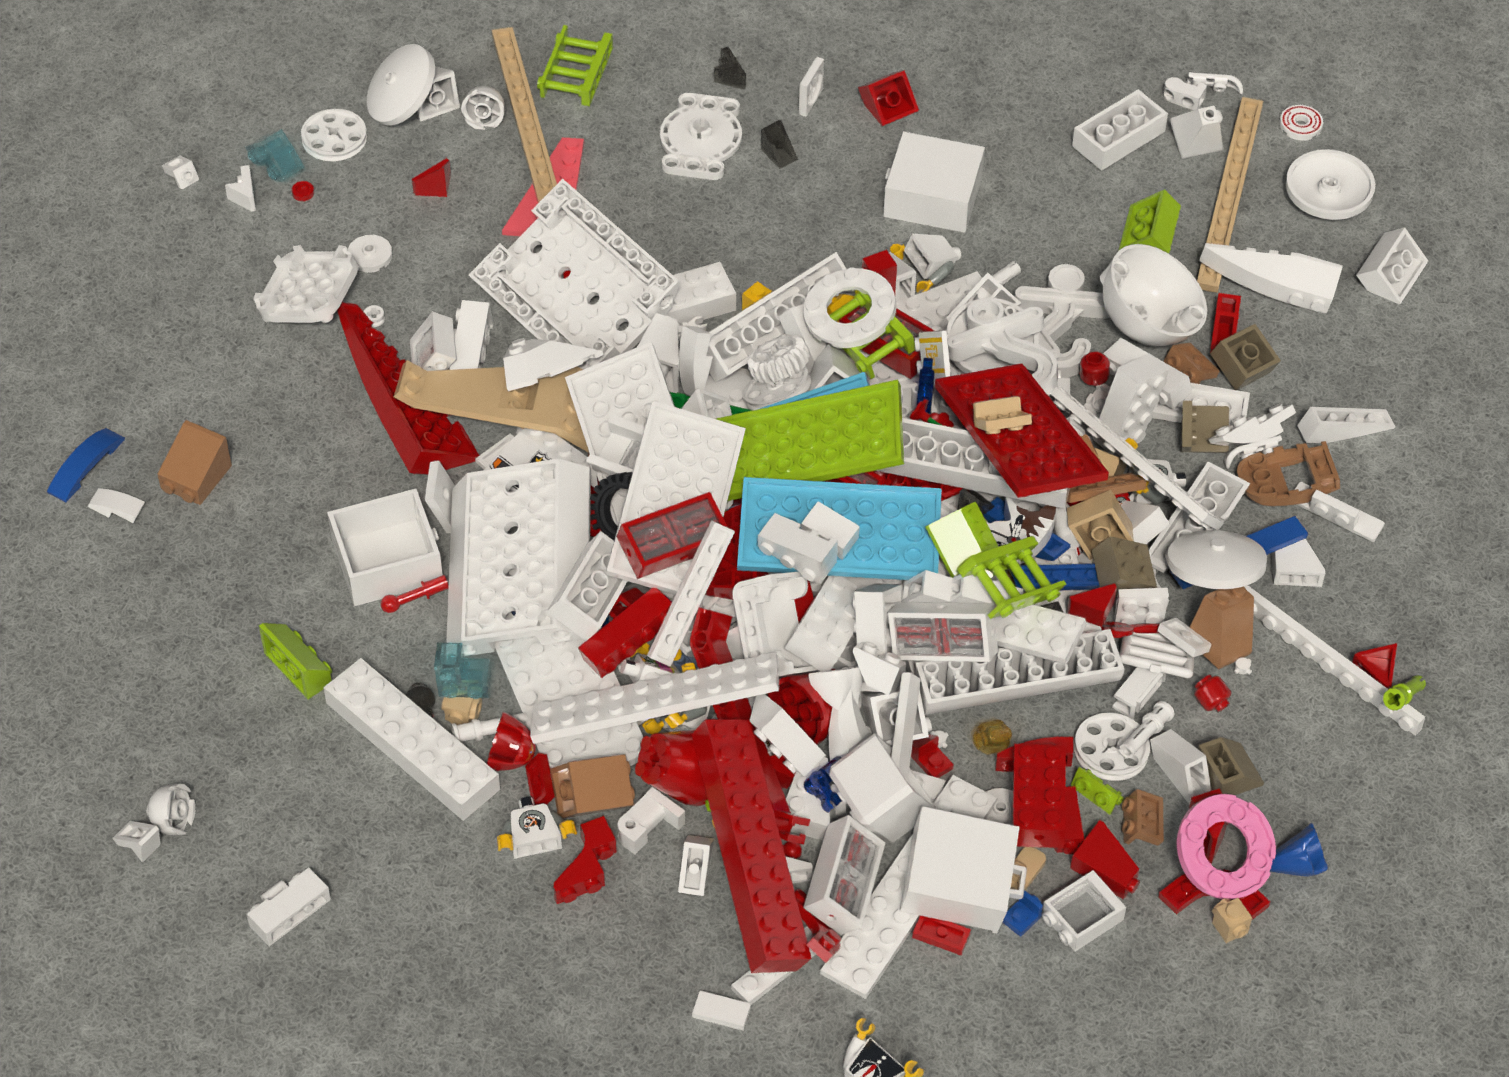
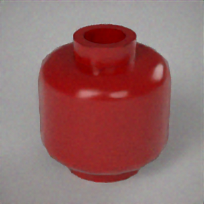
[1080,351,1110,386]
[1194,674,1232,712]

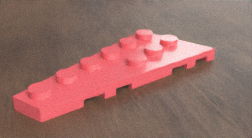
[502,137,584,236]

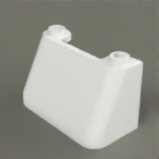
[733,572,819,678]

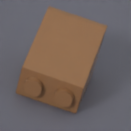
[157,420,232,505]
[1190,587,1254,669]
[550,754,635,819]

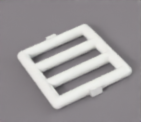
[1120,632,1195,678]

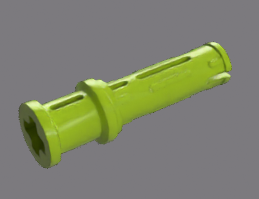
[1383,675,1426,710]

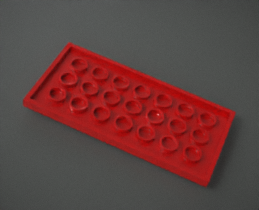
[935,363,1109,498]

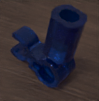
[916,358,935,414]
[804,756,842,813]

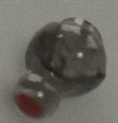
[406,683,435,718]

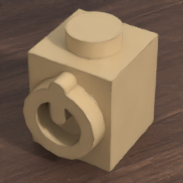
[442,683,482,725]
[1212,898,1252,943]

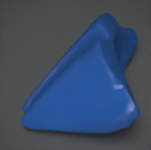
[1269,823,1328,876]

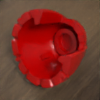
[486,712,536,771]

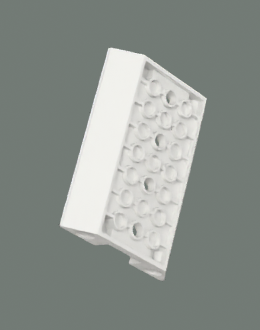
[469,179,680,369]
[446,458,591,659]

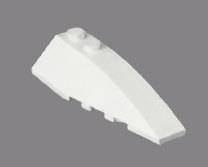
[1199,243,1343,313]
[1149,462,1250,573]

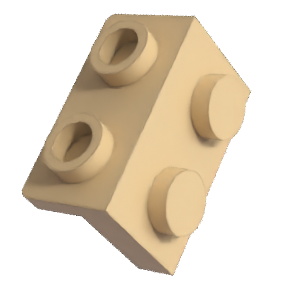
[973,396,1032,434]

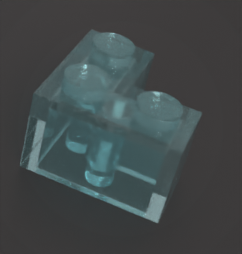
[245,129,305,182]
[434,642,492,699]

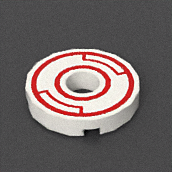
[1279,105,1323,140]

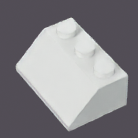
[1356,227,1428,304]
[750,694,826,777]

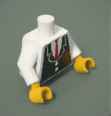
[843,1018,924,1077]

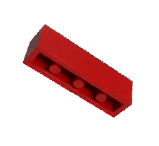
[578,588,672,678]

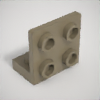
[1181,401,1229,453]

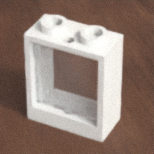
[410,311,456,371]
[1042,871,1126,951]

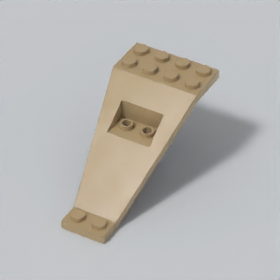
[394,360,589,453]

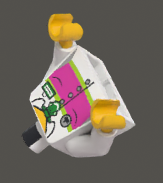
[620,649,696,683]

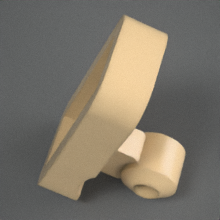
[1010,847,1046,891]

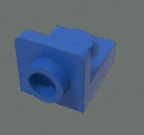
[1003,890,1043,937]

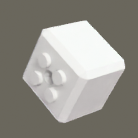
[829,733,936,843]

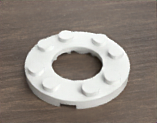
[803,268,897,348]

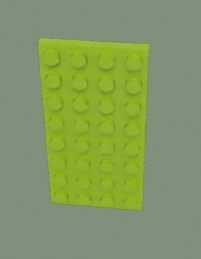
[716,379,904,501]

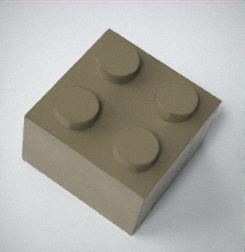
[1210,324,1281,390]
[1092,536,1157,596]

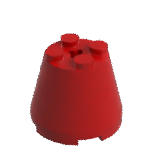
[768,669,836,745]
[635,729,708,806]

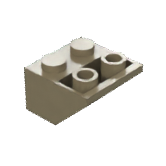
[1198,737,1264,795]

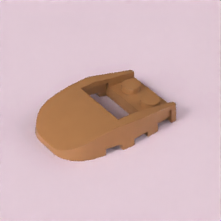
[1237,441,1340,506]

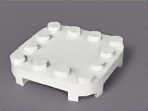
[253,245,359,323]

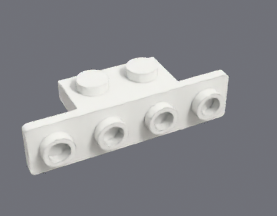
[1295,482,1385,542]

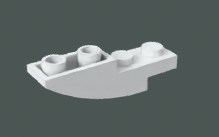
[1209,404,1296,446]

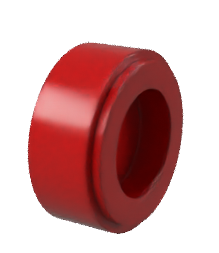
[292,181,314,201]

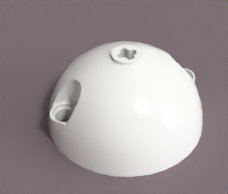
[1100,244,1207,346]

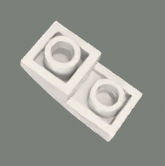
[88,488,145,523]

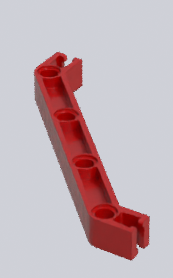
[690,607,811,844]

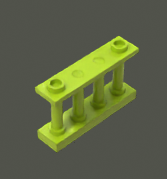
[537,25,613,106]
[829,290,916,379]
[957,536,1066,619]

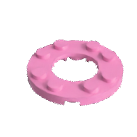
[1177,794,1276,899]

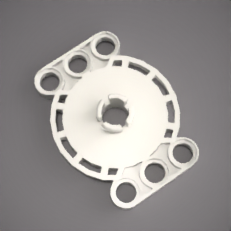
[660,93,742,180]

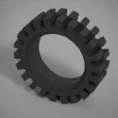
[590,472,633,540]

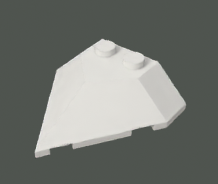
[503,338,603,391]

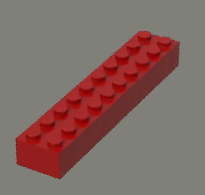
[691,719,812,973]

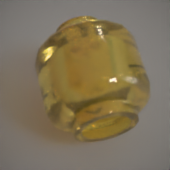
[973,719,1012,755]

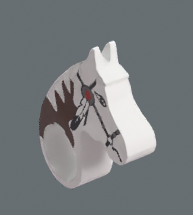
[987,497,1056,577]

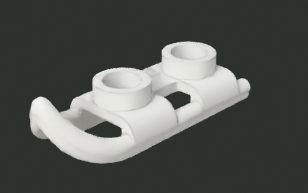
[1187,72,1243,94]
[1224,435,1282,469]

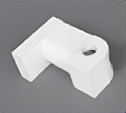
[617,787,685,855]

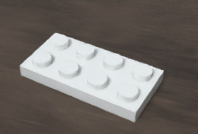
[1152,383,1250,426]

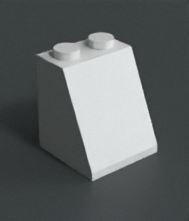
[637,313,680,393]
[806,343,860,392]
[860,686,929,745]

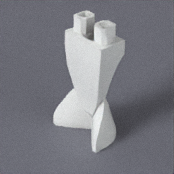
[809,666,871,763]

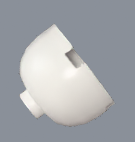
[461,86,505,130]
[147,784,195,835]

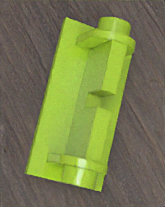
[1070,767,1124,815]

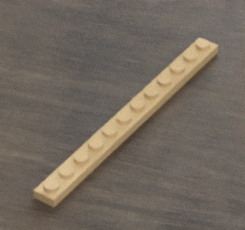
[492,27,557,203]
[1197,97,1263,293]

